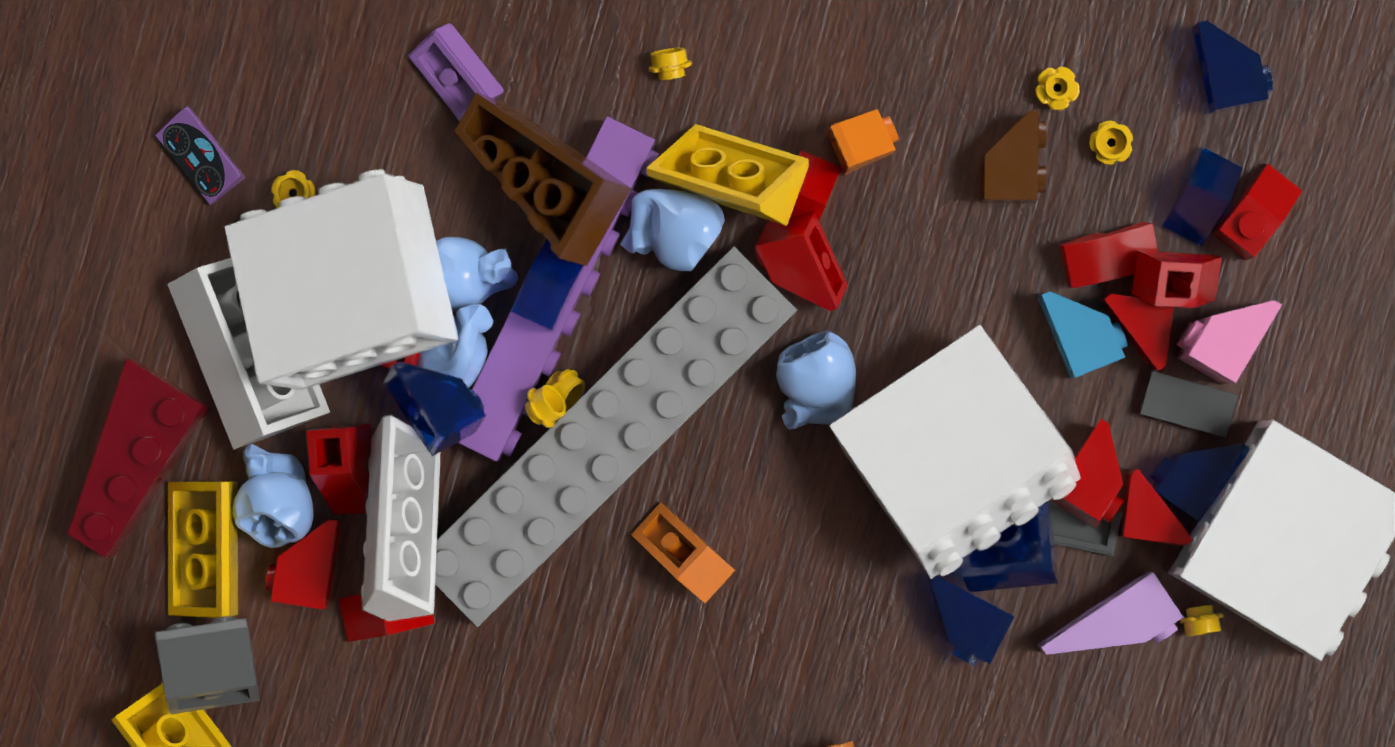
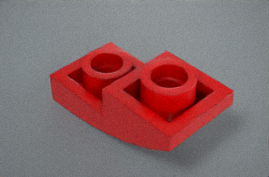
[1059,222,1158,288]

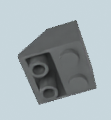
[155,616,260,714]

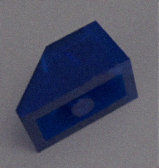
[1192,20,1273,114]
[511,239,585,332]
[383,361,487,456]
[1150,444,1250,522]
[928,576,1015,667]

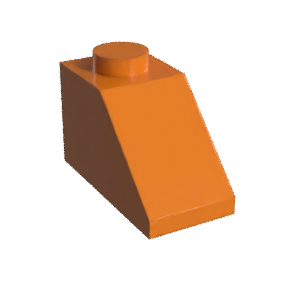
[827,109,899,175]
[631,502,735,603]

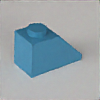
[1037,291,1128,379]

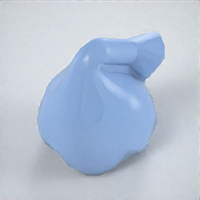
[620,189,725,271]
[436,237,518,312]
[413,304,493,398]
[776,330,856,430]
[231,443,314,548]

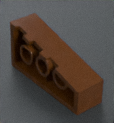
[455,92,632,266]

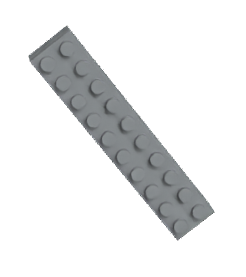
[435,247,797,627]

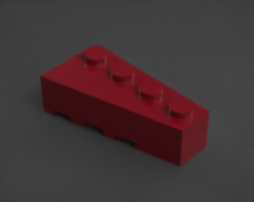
[68,358,210,558]

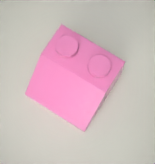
[1176,300,1282,385]

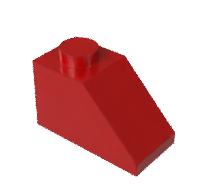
[1212,163,1302,260]
[755,212,848,311]
[1050,419,1124,529]
[265,519,342,610]

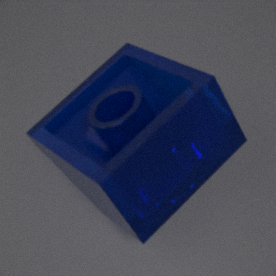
[961,501,1058,592]

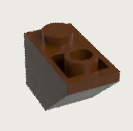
[981,110,1047,203]

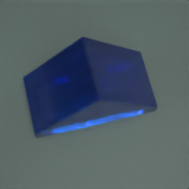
[1162,147,1243,247]

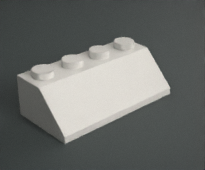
[167,258,330,450]
[361,415,441,621]

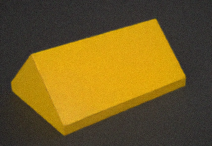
[646,124,809,226]
[168,481,238,618]
[112,683,232,747]

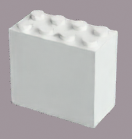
[225,170,458,390]
[830,325,1081,579]
[1168,420,1395,661]

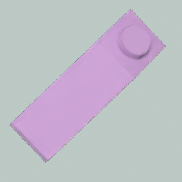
[1037,571,1183,655]

